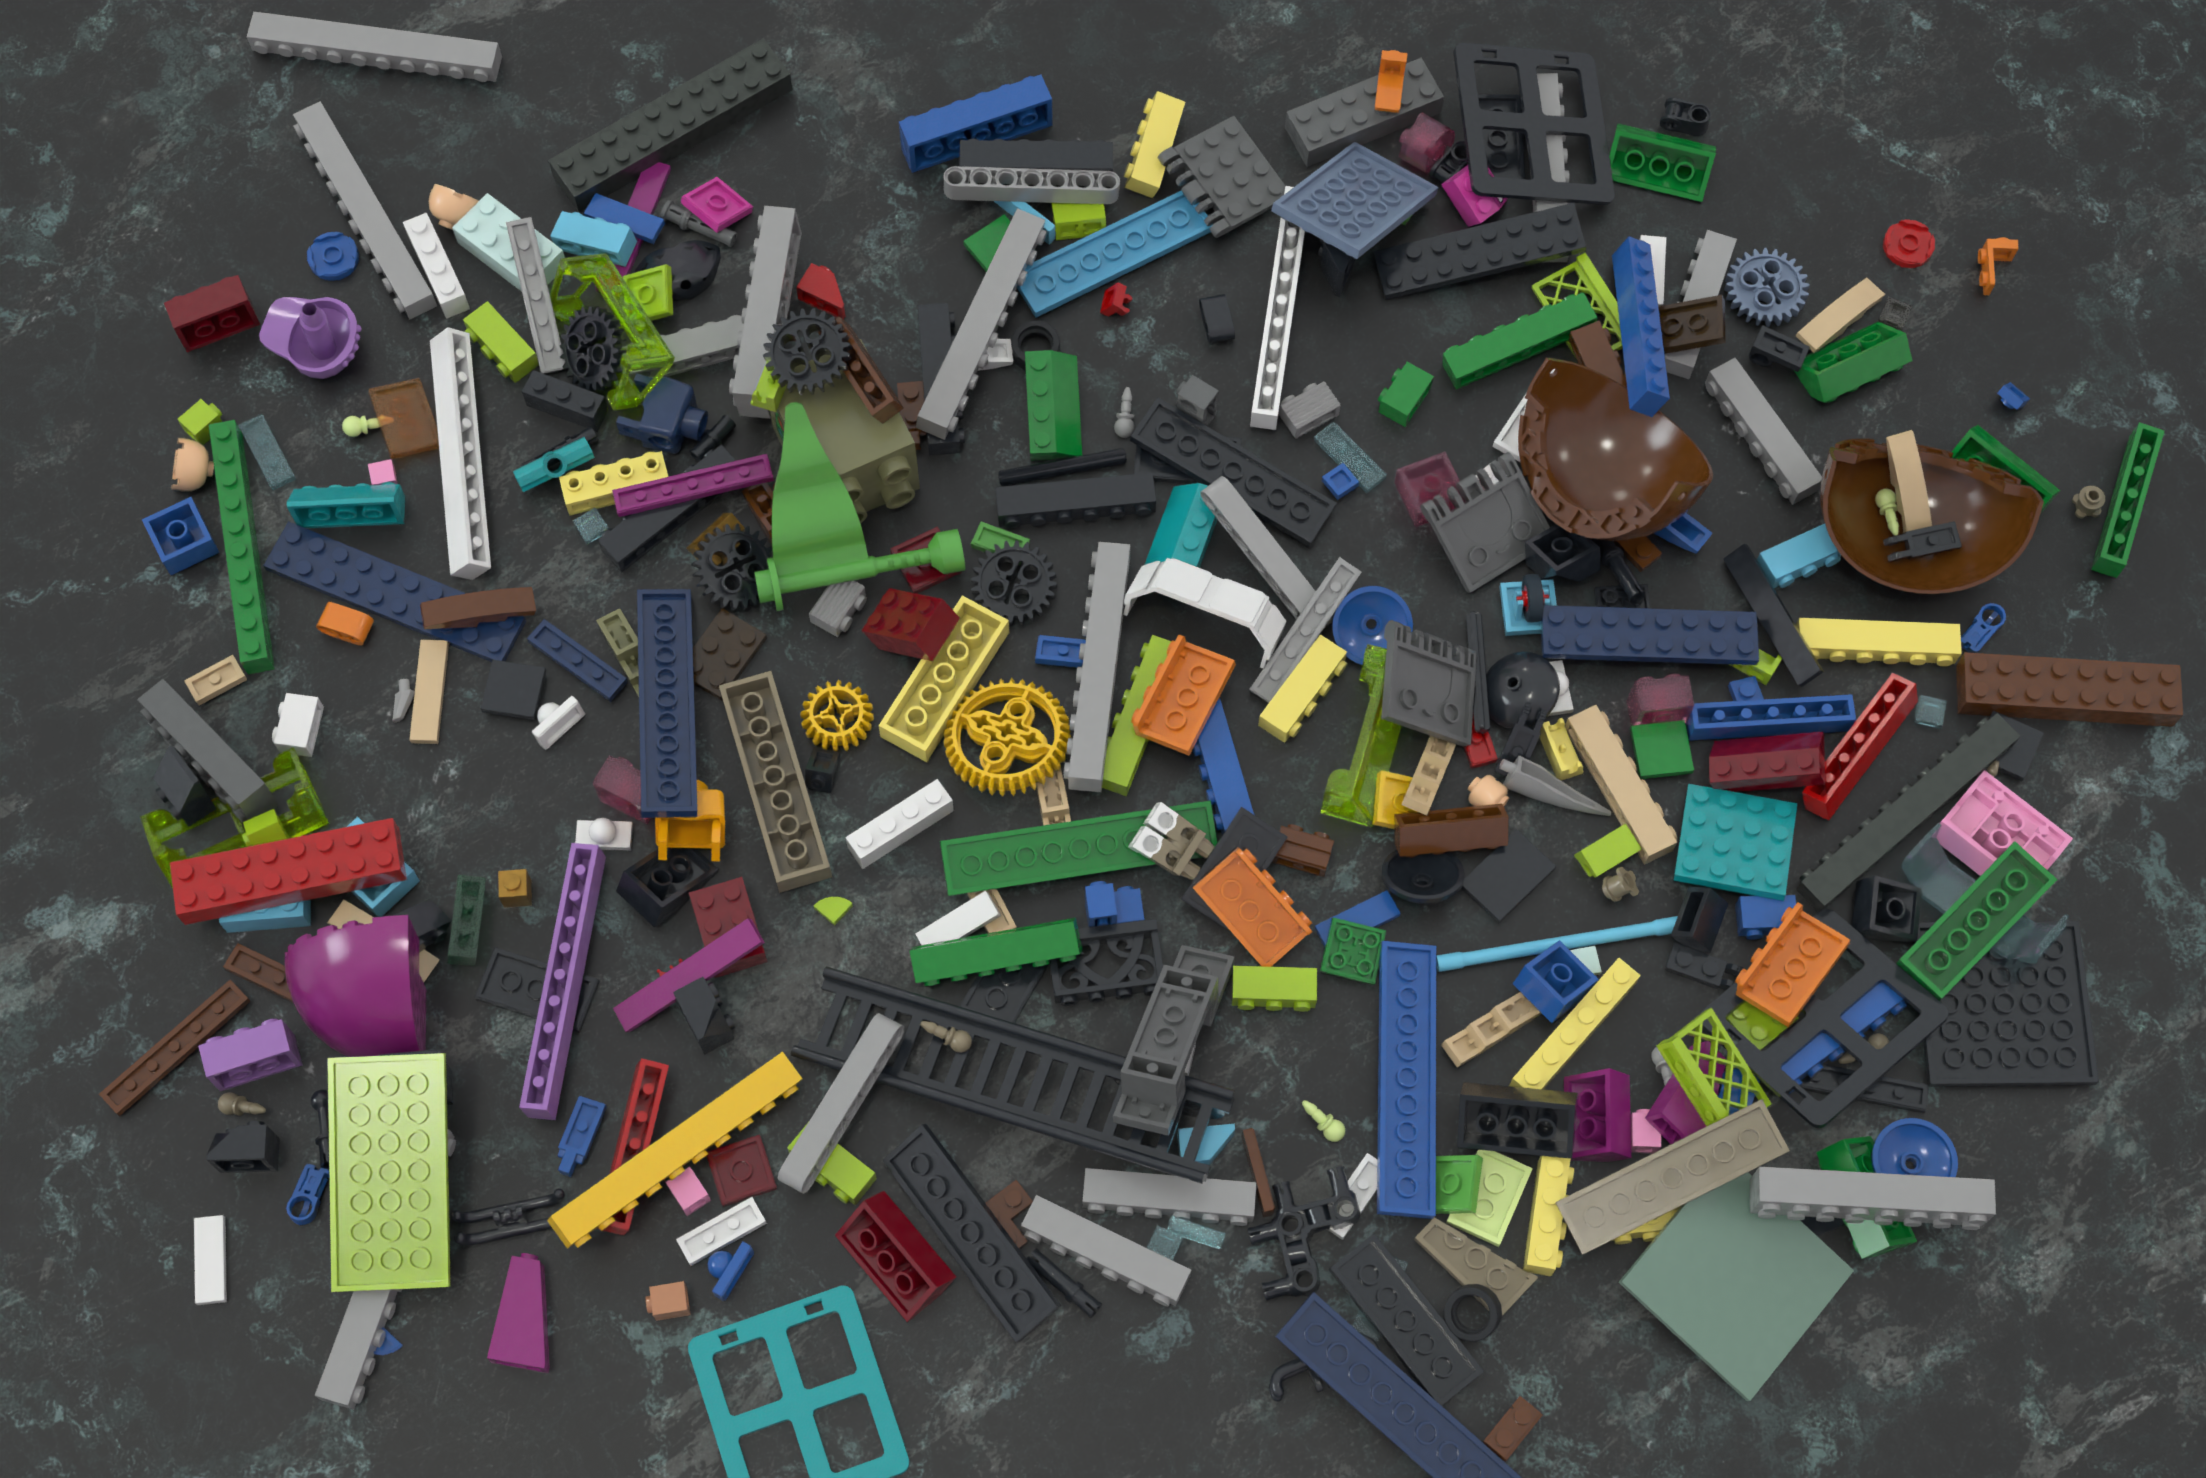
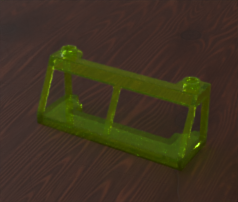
[550,253,675,410]
[1320,644,1401,828]
[140,747,329,888]

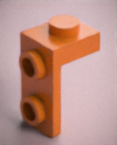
[1375,50,1407,113]
[1977,237,2018,296]

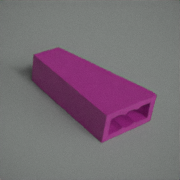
[1645,1041,1727,1144]
[487,1253,550,1373]

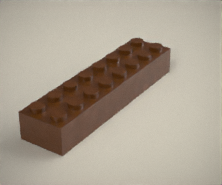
[1956,652,2183,727]

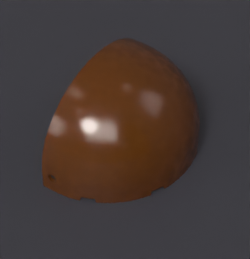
[1518,357,1713,541]
[1820,439,2044,594]

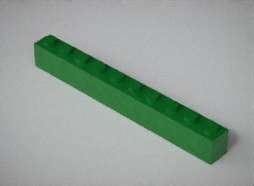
[209,420,275,675]

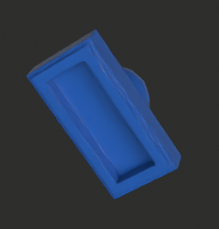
[707,1241,754,1302]

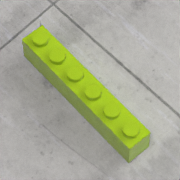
[1102,635,1171,796]

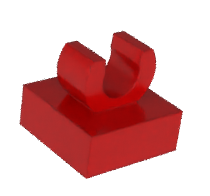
[1100,282,1132,317]

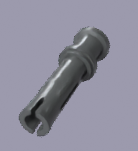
[660,199,738,247]

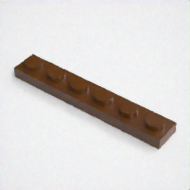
[99,979,251,1116]

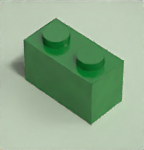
[1378,362,1434,427]

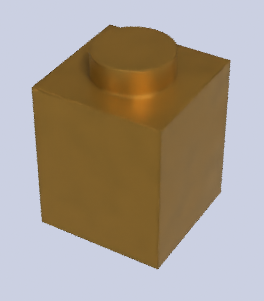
[498,869,532,908]

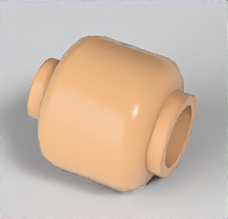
[1468,775,1509,806]

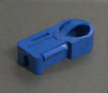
[1961,603,2006,653]
[286,1164,330,1225]

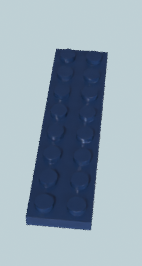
[1541,605,1759,665]

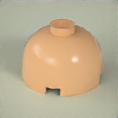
[428,184,479,230]
[172,438,214,491]

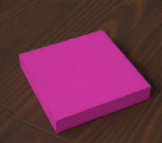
[681,177,753,233]

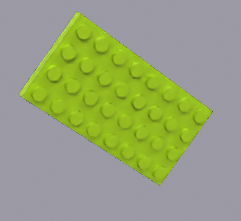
[328,1053,450,1292]

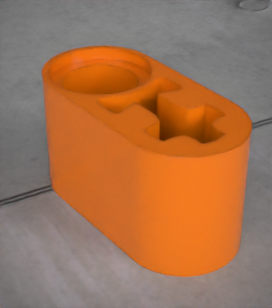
[316,602,374,645]

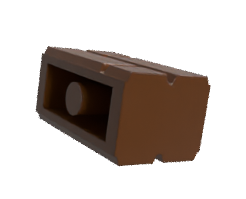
[1272,824,1334,877]
[1483,1396,1543,1462]

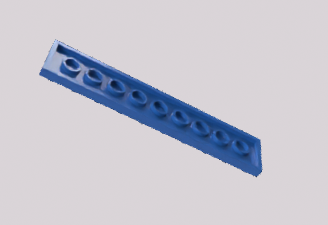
[1377,941,1436,1219]

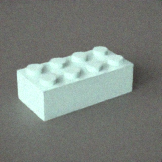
[452,193,567,292]

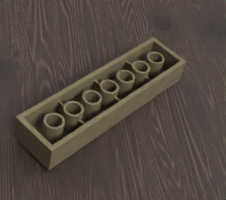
[719,671,832,893]

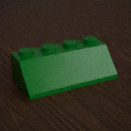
[1609,123,1716,202]
[1794,322,1912,403]
[1025,350,1082,461]
[1952,425,2060,514]
[1816,1136,1917,1259]

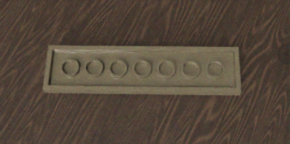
[1556,1099,1790,1255]

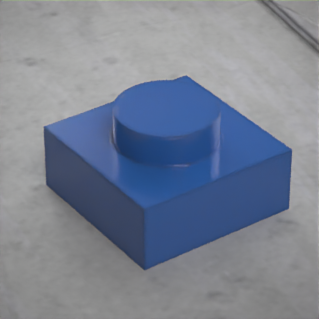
[1997,382,2030,410]
[1322,463,1359,500]
[1728,676,1764,701]

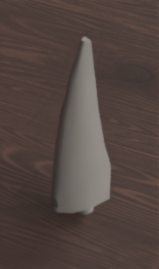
[1499,756,1611,816]

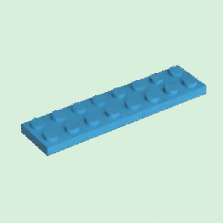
[1017,191,1213,318]

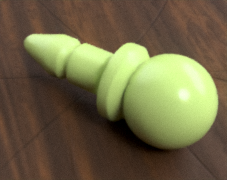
[342,415,394,437]
[1875,489,1899,536]
[1302,1100,1346,1142]

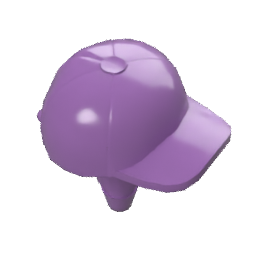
[259,297,361,379]

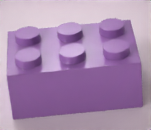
[198,1019,302,1091]

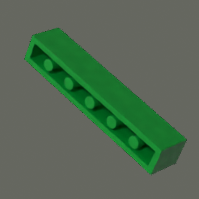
[1442,292,1597,389]
[2091,422,2165,578]
[909,917,1082,986]

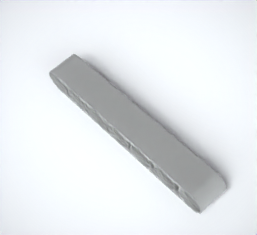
[944,166,1120,204]
[1200,476,1333,629]
[778,1013,904,1194]

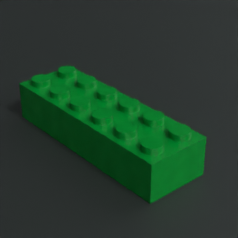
[1896,841,2058,1001]

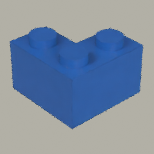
[1085,881,1144,927]

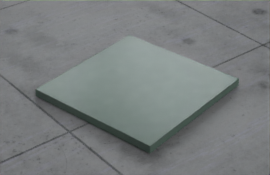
[1618,1173,1854,1401]

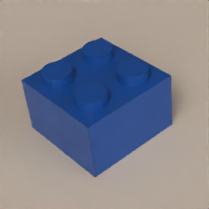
[142,497,220,575]
[1513,940,1599,1023]

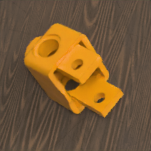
[655,780,725,861]

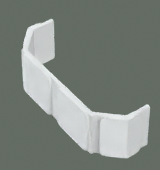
[1123,558,1286,669]

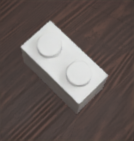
[272,693,324,757]

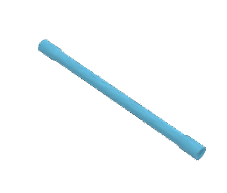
[1436,916,1678,972]

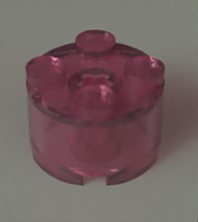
[1399,113,1455,174]

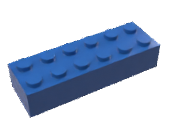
[899,75,1053,173]

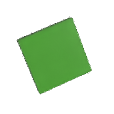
[1436,1155,1483,1214]

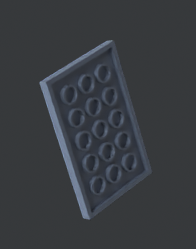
[1271,142,1438,259]

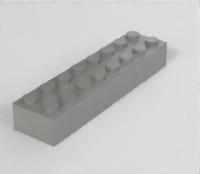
[729,206,802,419]
[1750,1167,1996,1230]

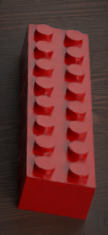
[170,818,407,925]

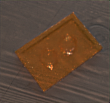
[368,378,439,459]

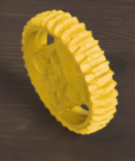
[944,678,1071,796]

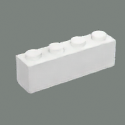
[403,213,470,319]
[845,779,954,869]

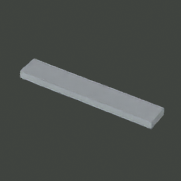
[506,217,567,374]
[1249,557,1361,703]

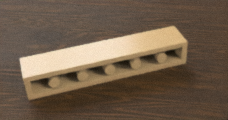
[1565,705,1677,865]

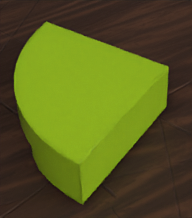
[813,897,853,926]

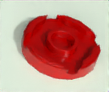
[1883,219,1935,268]

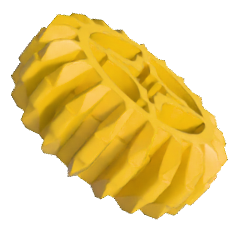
[800,680,874,751]

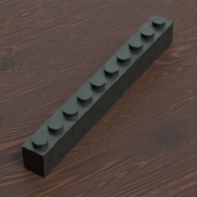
[1797,713,2021,913]

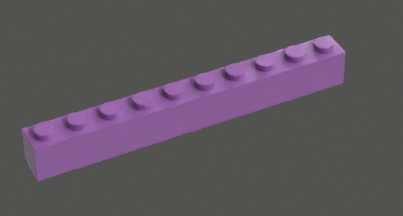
[519,843,606,1120]

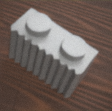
[1279,381,1341,439]
[809,581,867,637]

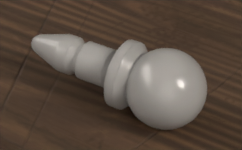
[1114,387,1135,438]
[1651,1047,1673,1085]

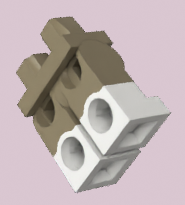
[1128,802,1215,880]

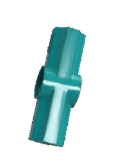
[513,437,595,492]

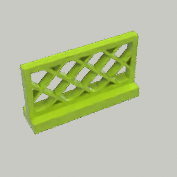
[1532,253,1623,358]
[1656,1008,1772,1126]

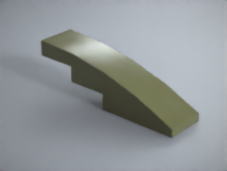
[596,608,639,698]

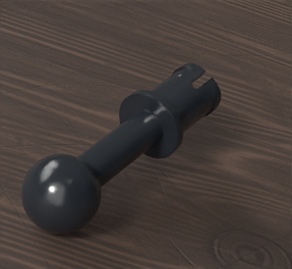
[311,1089,329,1169]

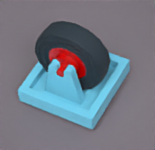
[1499,574,1557,636]

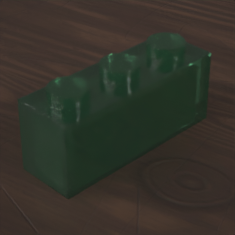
[447,875,486,966]

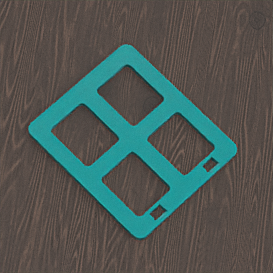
[688,1286,909,1478]

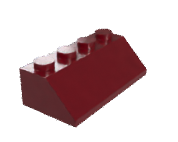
[1709,732,1826,792]
[835,1191,956,1322]

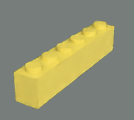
[1796,618,1962,666]
[1509,958,1641,1090]

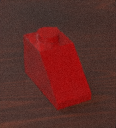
[796,263,846,320]

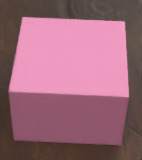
[368,459,398,485]

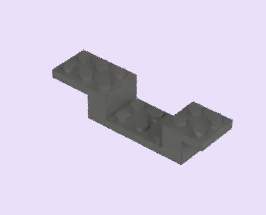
[1113,945,1235,1136]

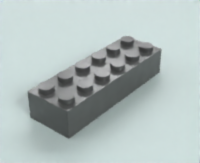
[1285,57,1444,167]
[137,679,279,822]

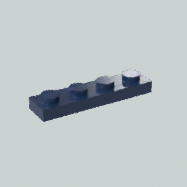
[527,619,628,702]

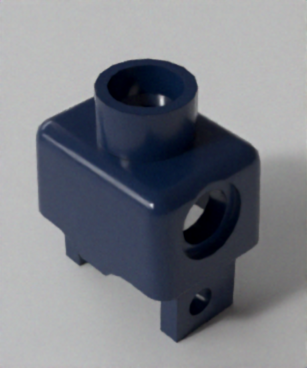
[616,373,708,454]

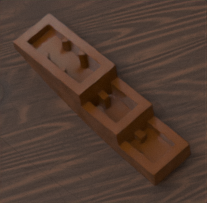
[420,587,536,629]

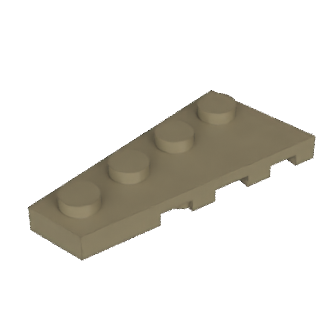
[1414,1217,1538,1316]

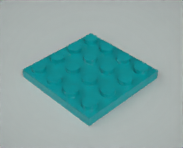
[1673,784,1797,901]

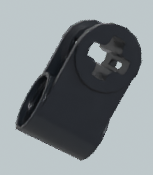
[1660,97,1711,136]
[1429,141,1468,183]

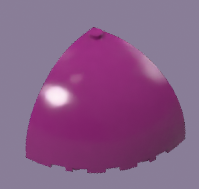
[284,915,426,1057]

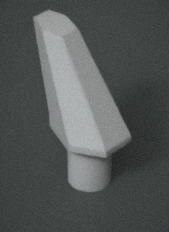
[392,679,415,722]

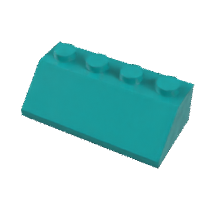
[287,482,405,529]
[1144,483,1218,568]

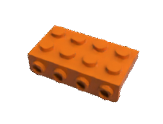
[1131,634,1236,755]
[1192,847,1313,967]
[1735,902,1850,1027]

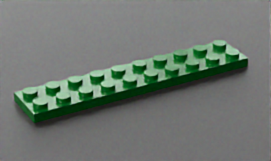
[940,800,1217,896]

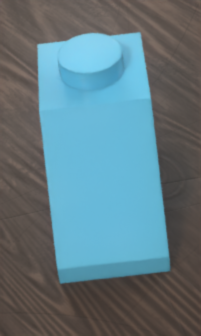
[1177,1123,1235,1165]

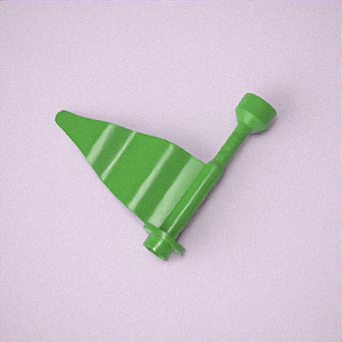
[754,402,965,611]

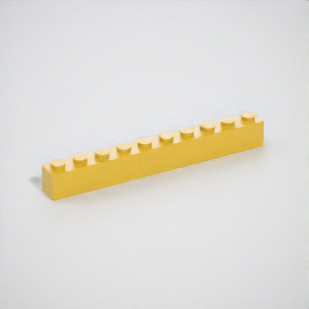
[547,1052,802,1249]

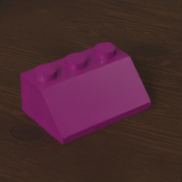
[1564,1068,1631,1162]

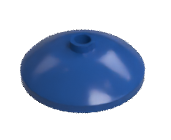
[1332,586,1413,666]
[1871,1118,1958,1177]

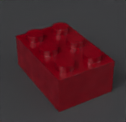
[164,275,261,352]
[861,588,960,661]
[689,877,768,978]

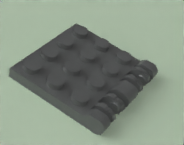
[1157,116,1286,238]
[1420,452,1550,593]
[1381,620,1477,747]

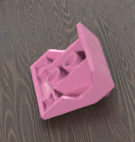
[1930,770,2073,876]

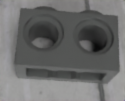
[1175,375,1219,426]

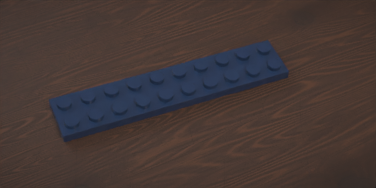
[263,521,526,662]
[637,589,698,818]
[1275,1292,1522,1478]

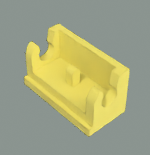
[1540,718,1584,781]

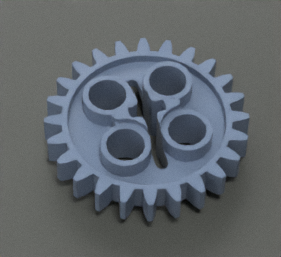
[1724,248,1809,327]

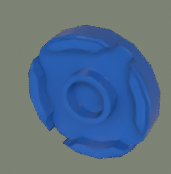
[307,232,359,281]

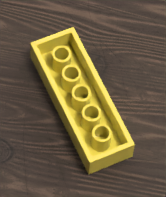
[879,596,1009,762]

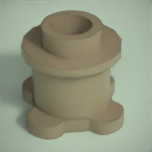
[2072,486,2105,519]
[1602,867,1639,902]

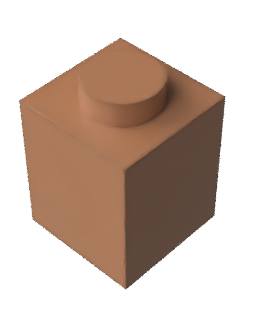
[646,1281,691,1321]

